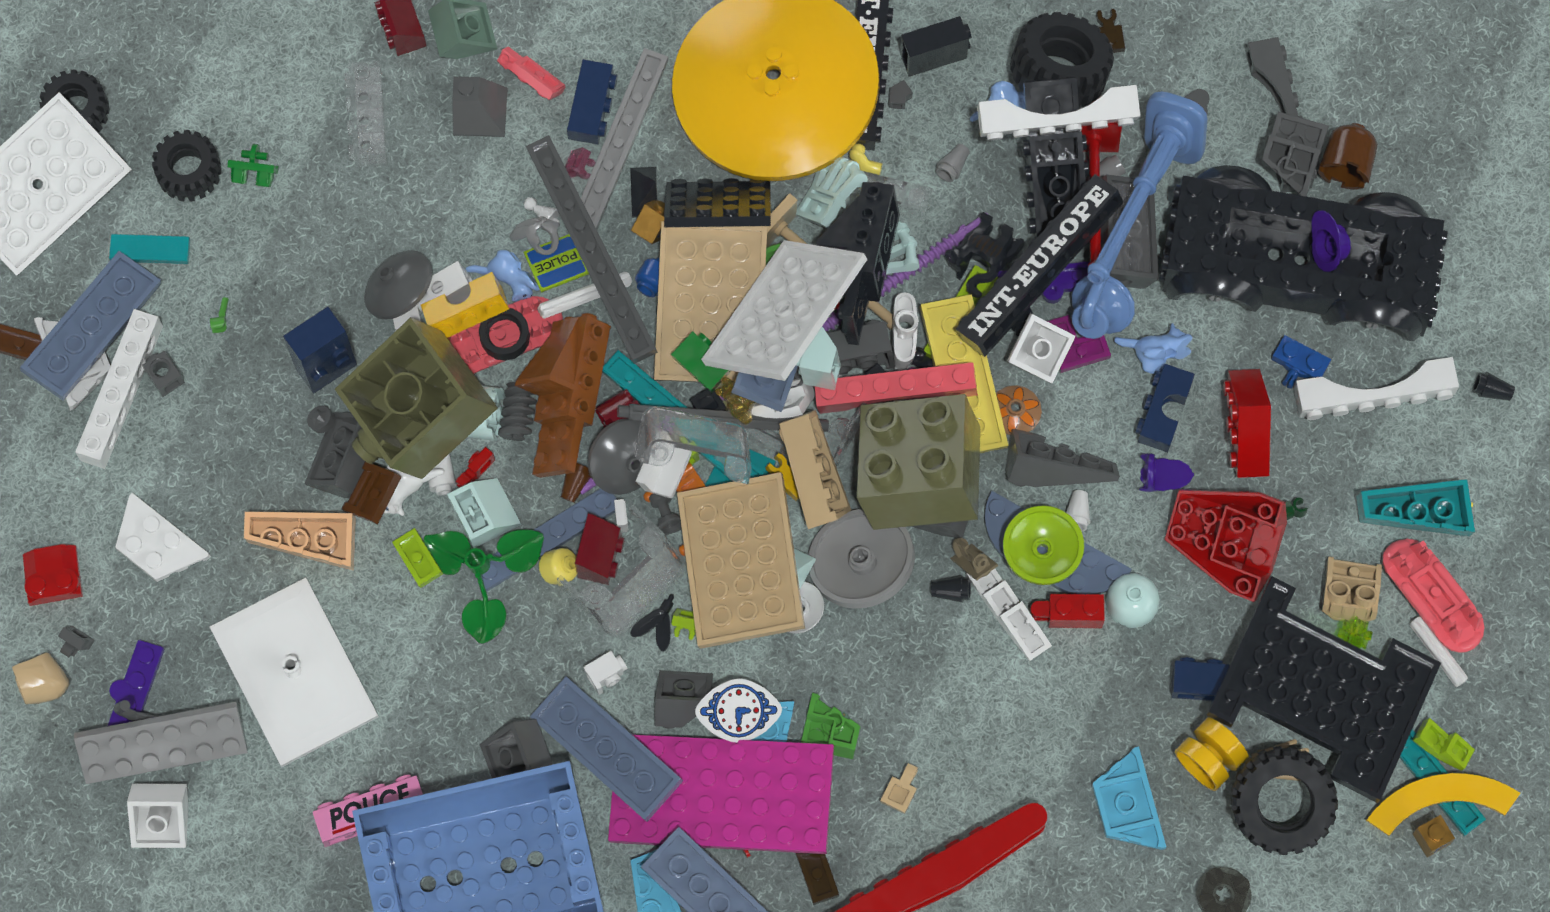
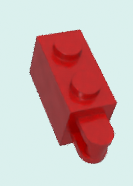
[1030,594,1105,628]

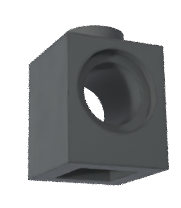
[142,351,185,397]

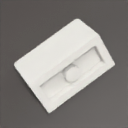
[636,433,692,498]

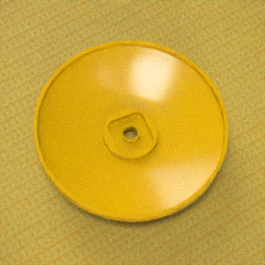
[672,0,879,181]

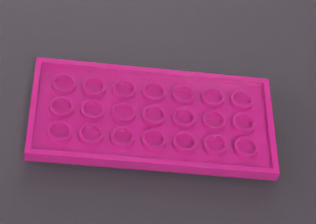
[608,735,834,854]

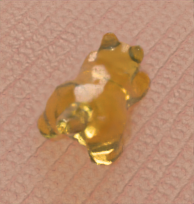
[715,377,757,425]

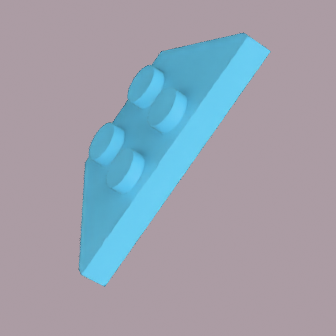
[1092,746,1166,850]

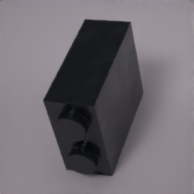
[900,16,972,77]

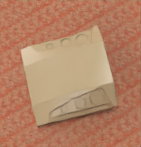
[1322,557,1382,624]

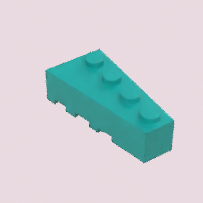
[1356,479,1475,536]

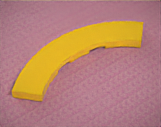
[1366,773,1520,836]

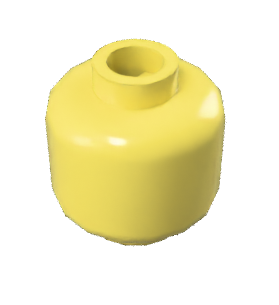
[539,548,577,585]

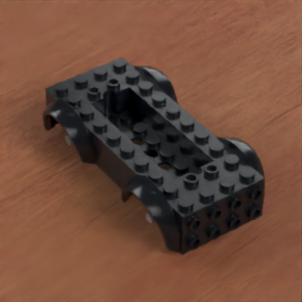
[1159,165,1448,341]

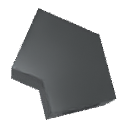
[889,80,913,109]

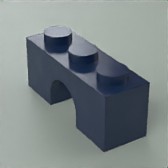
[1135,364,1195,453]

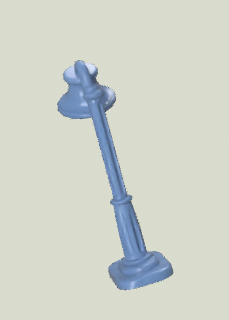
[1072,91,1208,339]

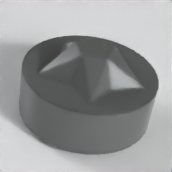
[307,406,335,433]

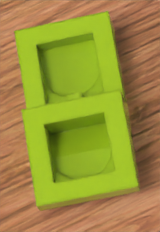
[1413,718,1475,771]

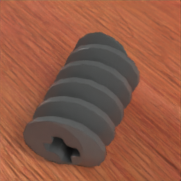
[498,382,537,441]

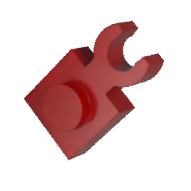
[456,447,495,488]

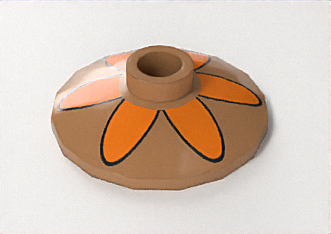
[996,385,1042,435]

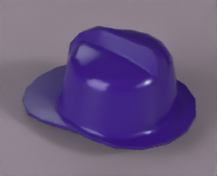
[1311,210,1351,272]

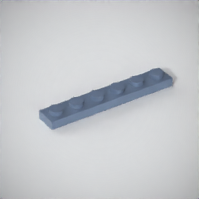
[474,489,617,592]

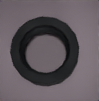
[479,308,530,361]

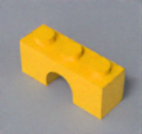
[421,272,509,338]

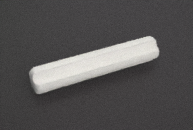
[1410,616,1468,687]

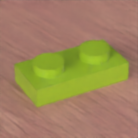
[392,528,443,588]

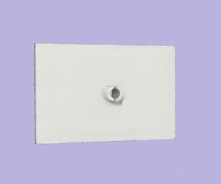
[0,92,132,276]
[701,240,867,381]
[210,578,379,767]

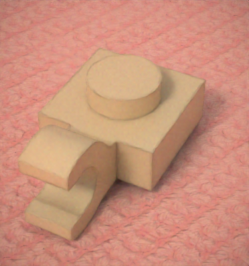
[880,763,918,814]

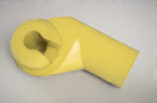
[849,143,883,176]

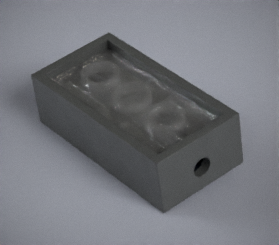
[1101,174,1159,289]

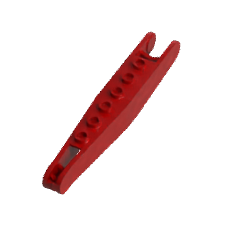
[835,803,1048,912]

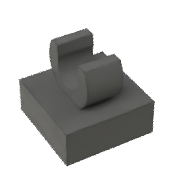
[58,626,95,658]

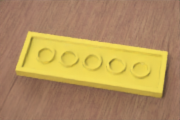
[920,294,1009,453]

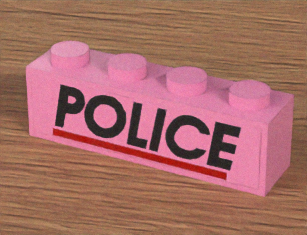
[312,775,423,847]

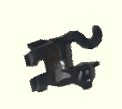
[944,212,1025,298]

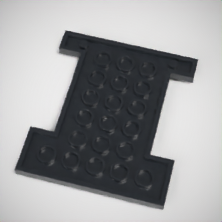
[1206,576,1441,803]

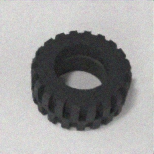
[1010,12,1114,107]
[1231,746,1338,855]

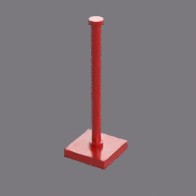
[1081,122,1122,266]

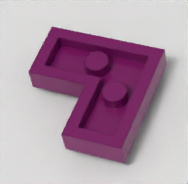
[1047,315,1111,373]

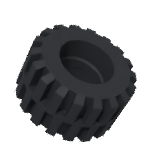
[39,70,109,132]
[152,130,221,202]

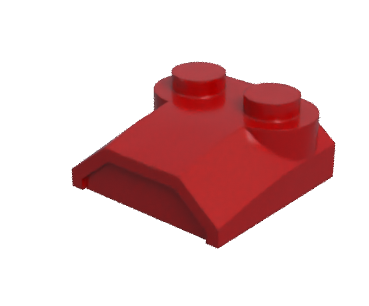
[23,544,83,606]

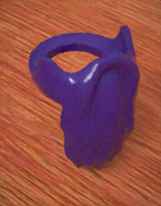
[1139,453,1194,492]

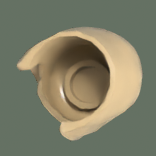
[12,652,69,704]

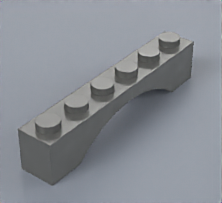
[1246,37,1317,193]

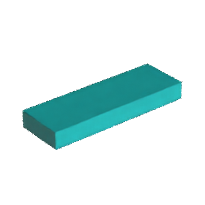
[109,234,191,264]

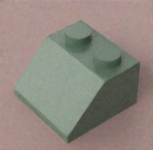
[428,0,497,59]

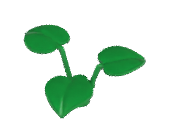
[424,530,544,644]

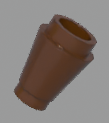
[560,463,591,503]

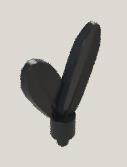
[630,594,674,652]

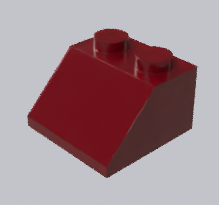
[575,513,625,585]

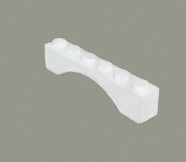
[977,85,1140,140]
[1293,357,1459,420]

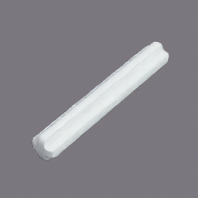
[537,272,632,318]

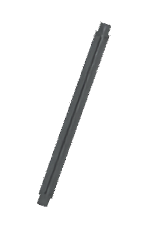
[617,404,829,432]

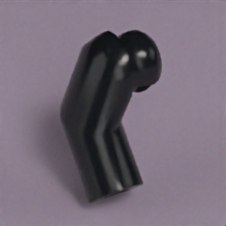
[911,347,934,368]

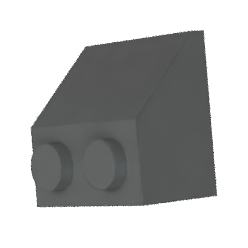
[480,719,553,779]

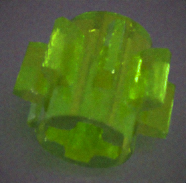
[1337,617,1373,649]

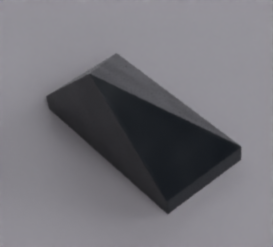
[630,167,657,218]

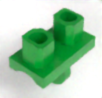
[227,144,279,187]

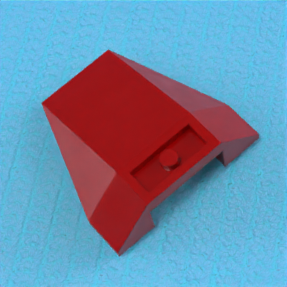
[1165,489,1287,602]

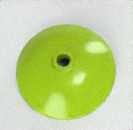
[1003,506,1084,585]

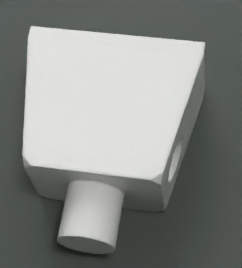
[417,261,472,312]

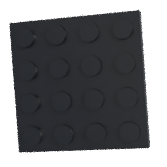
[664,178,771,227]

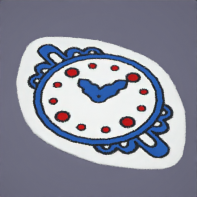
[695,679,782,743]

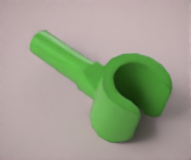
[210,297,229,333]

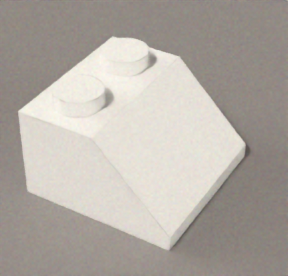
[127,784,188,848]

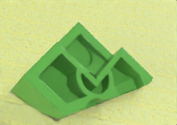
[801,693,860,759]

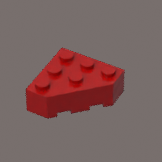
[1223,369,1271,478]

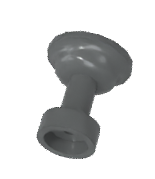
[649,494,682,536]

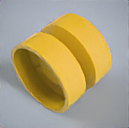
[1175,717,1249,791]

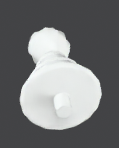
[523,197,560,223]

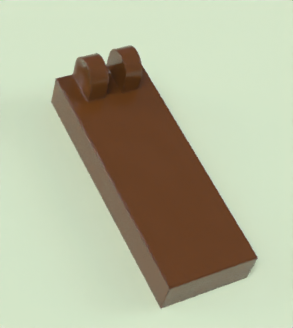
[0,324,42,360]

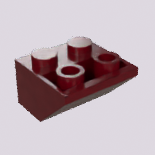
[374,0,427,56]

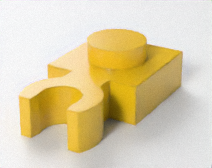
[765,453,799,501]

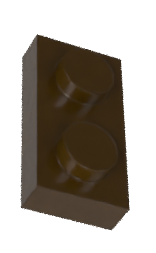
[796,853,839,905]

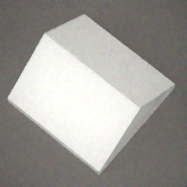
[1007,313,1075,383]

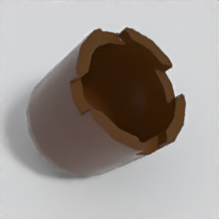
[1318,123,1378,190]

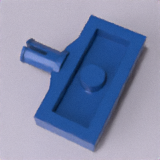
[1271,335,1332,389]

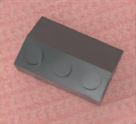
[304,412,375,498]

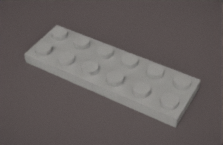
[74,702,247,784]

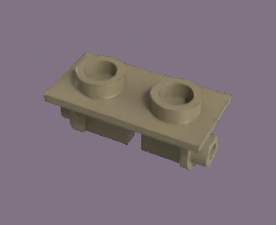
[950,538,998,581]

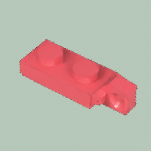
[497,46,566,100]

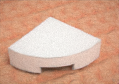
[614,499,629,533]

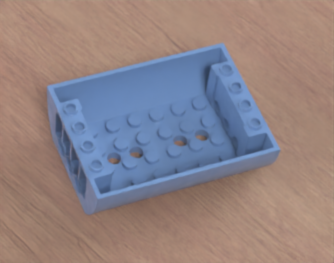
[352,761,604,912]

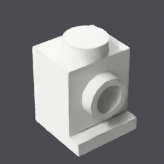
[583,651,628,695]

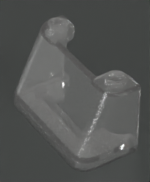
[634,406,751,484]

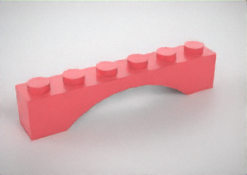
[815,362,978,414]

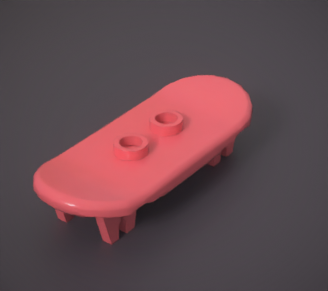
[447,296,563,374]
[1382,539,1484,653]

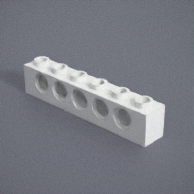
[75,309,163,469]

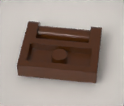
[341,461,401,525]

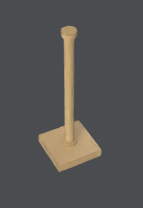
[767,193,893,330]

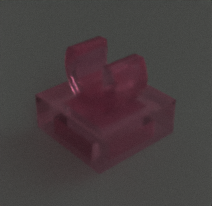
[565,147,596,179]

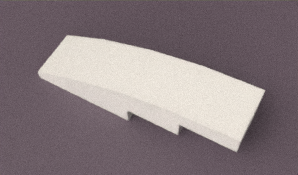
[965,569,1052,661]

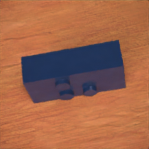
[283,306,357,394]

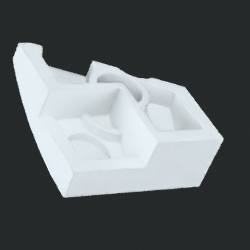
[749,377,815,418]

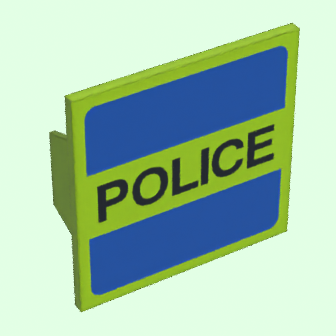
[523,234,589,292]

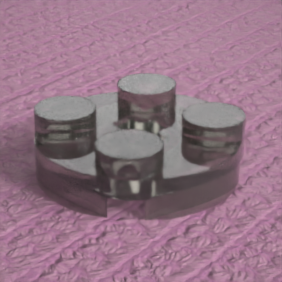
[1196,867,1252,912]

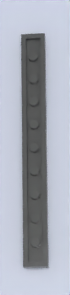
[526,135,658,364]

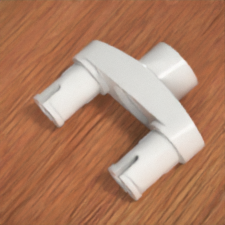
[892,292,919,371]

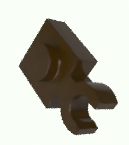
[1097,9,1125,53]

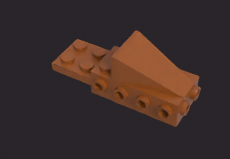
[515,313,611,478]

